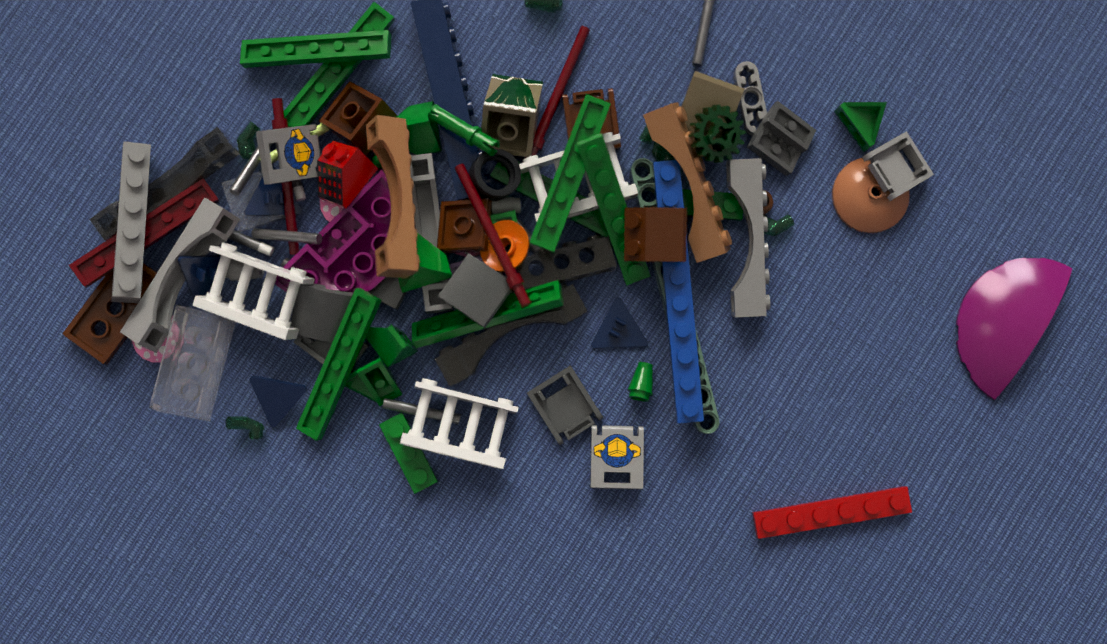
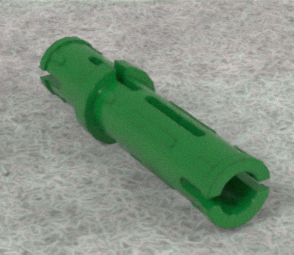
[428,104,500,156]

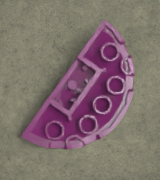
[275,170,391,294]
[956,257,1073,400]

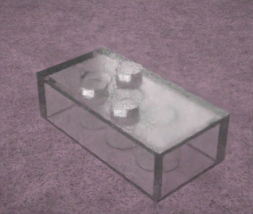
[149,305,236,422]

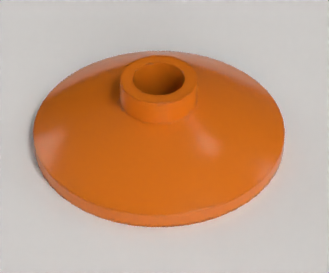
[480,220,529,272]

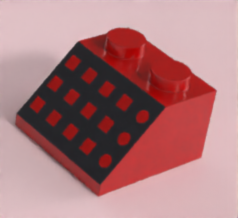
[317,141,378,209]

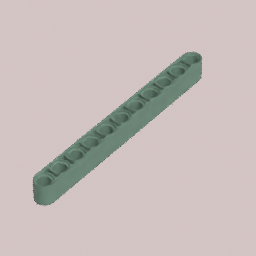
[630,158,719,434]

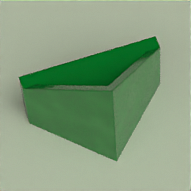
[396,101,442,155]
[834,102,887,152]
[398,234,452,293]
[366,325,418,367]
[345,358,403,406]

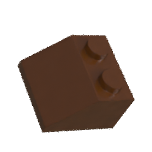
[319,81,397,156]
[624,207,687,262]

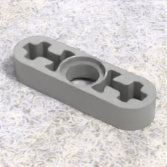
[733,61,767,136]

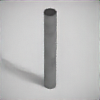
[692,0,714,66]
[229,143,272,196]
[252,228,322,244]
[382,398,461,424]

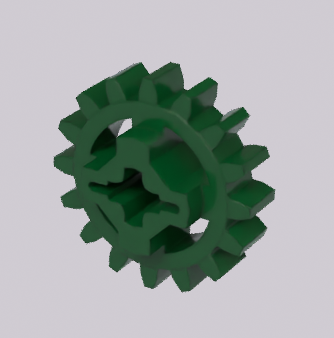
[688,105,746,163]

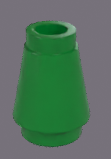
[627,362,653,402]

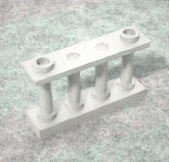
[519,132,638,223]
[192,243,315,340]
[400,378,519,469]

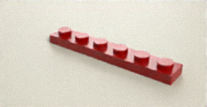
[752,486,912,539]

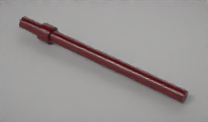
[522,26,590,163]
[271,98,300,255]
[455,163,531,308]

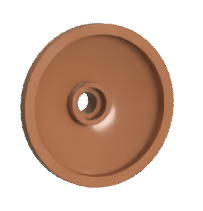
[832,158,910,233]

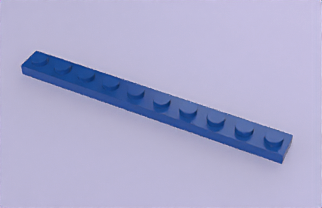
[653,160,704,423]

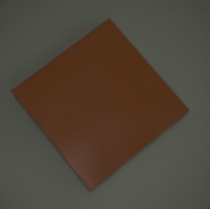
[437,198,492,253]

